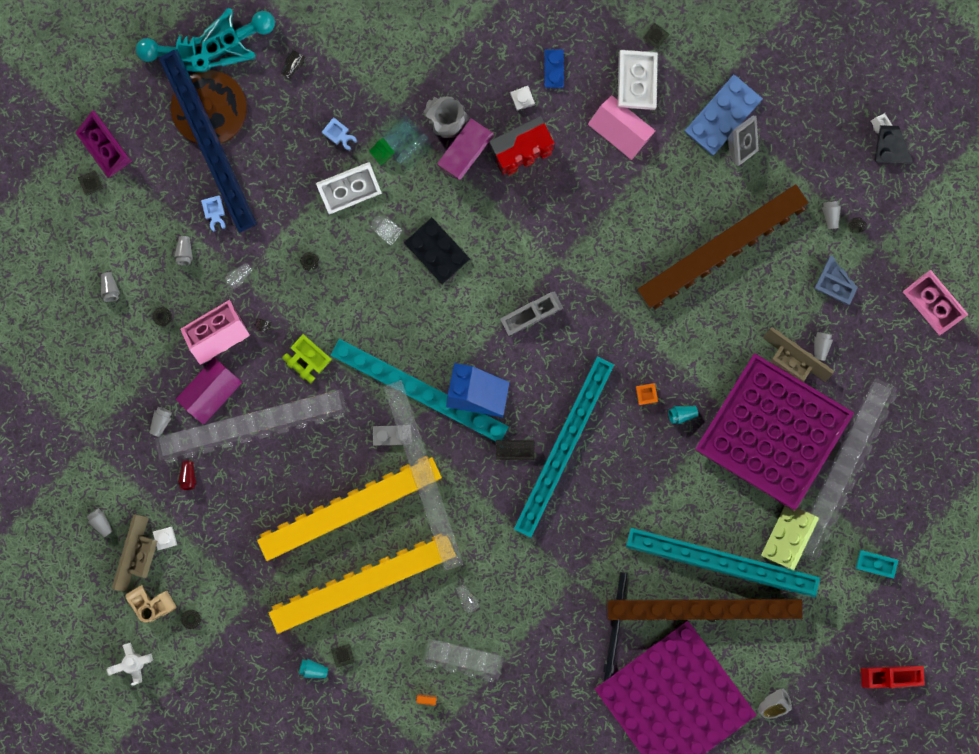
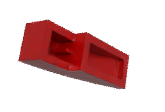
[861,666,925,689]

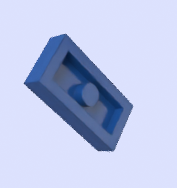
[544,49,564,88]

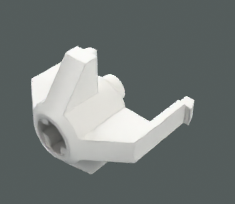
[106,643,153,685]

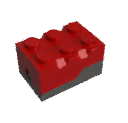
[489,116,555,176]

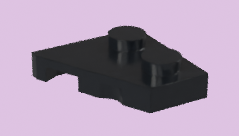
[875,125,912,163]

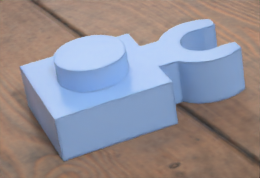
[322,118,357,151]
[201,196,225,232]

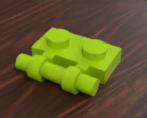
[282,334,332,384]

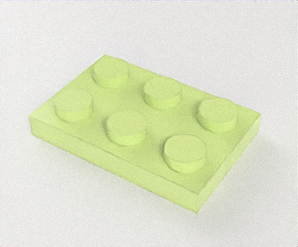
[761,506,819,571]

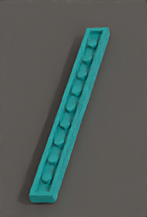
[330,339,509,444]
[514,356,614,538]
[626,528,821,598]

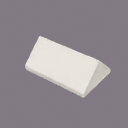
[316,162,382,214]

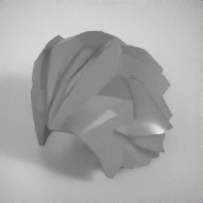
[423,97,469,138]

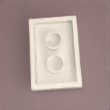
[618,50,658,110]

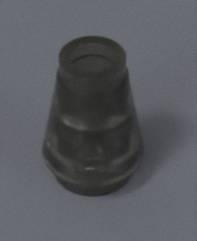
[281,49,306,79]

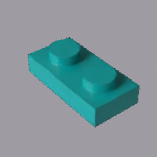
[855,550,899,579]

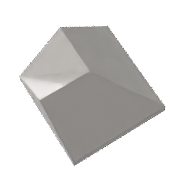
[728,115,759,166]

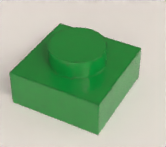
[369,138,395,166]

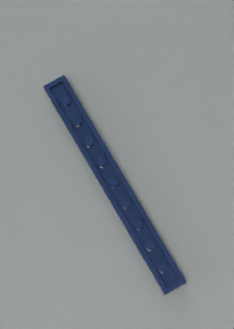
[159,49,257,233]

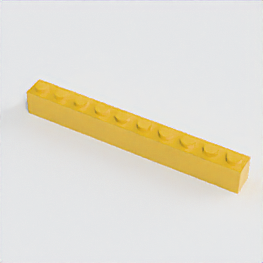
[257,456,442,561]
[268,533,456,634]

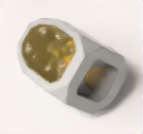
[758,688,792,719]

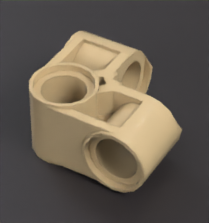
[125,585,177,622]

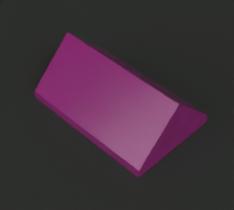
[75,111,132,178]
[437,118,495,180]
[176,357,243,425]

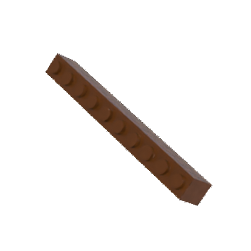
[636,184,809,310]
[606,598,803,620]

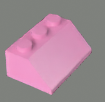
[180,300,250,365]

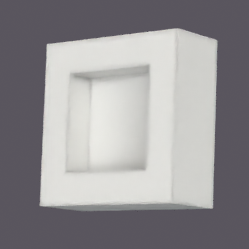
[510,86,535,111]
[871,113,893,134]
[153,527,177,550]

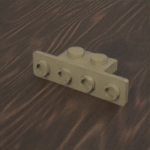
[763,327,834,382]
[112,514,157,592]

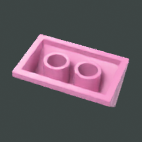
[588,95,655,160]
[903,270,968,336]

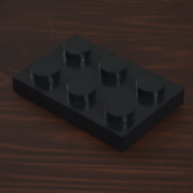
[404,217,470,285]

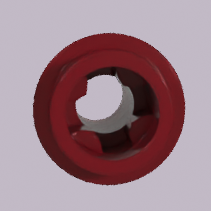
[177,461,197,490]

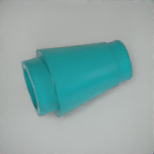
[668,406,698,425]
[299,659,328,679]

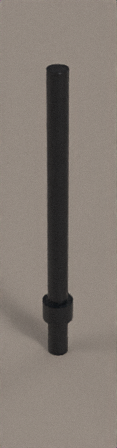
[603,572,628,681]

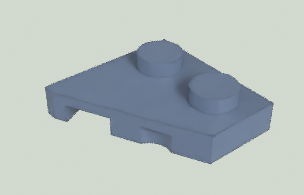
[814,255,858,305]

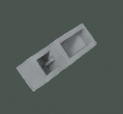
[500,292,563,336]

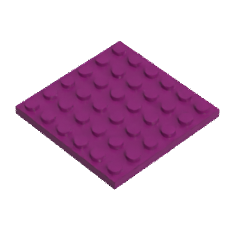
[695,353,854,511]
[594,620,757,754]

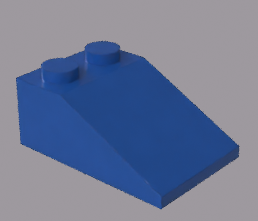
[446,363,509,417]

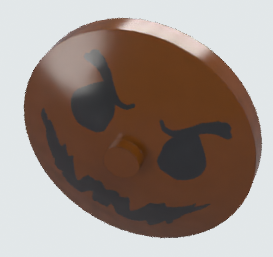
[171,70,247,144]

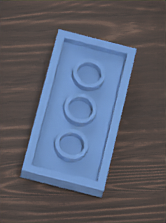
[684,75,763,156]

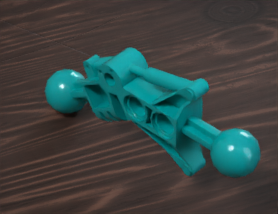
[135,8,275,73]

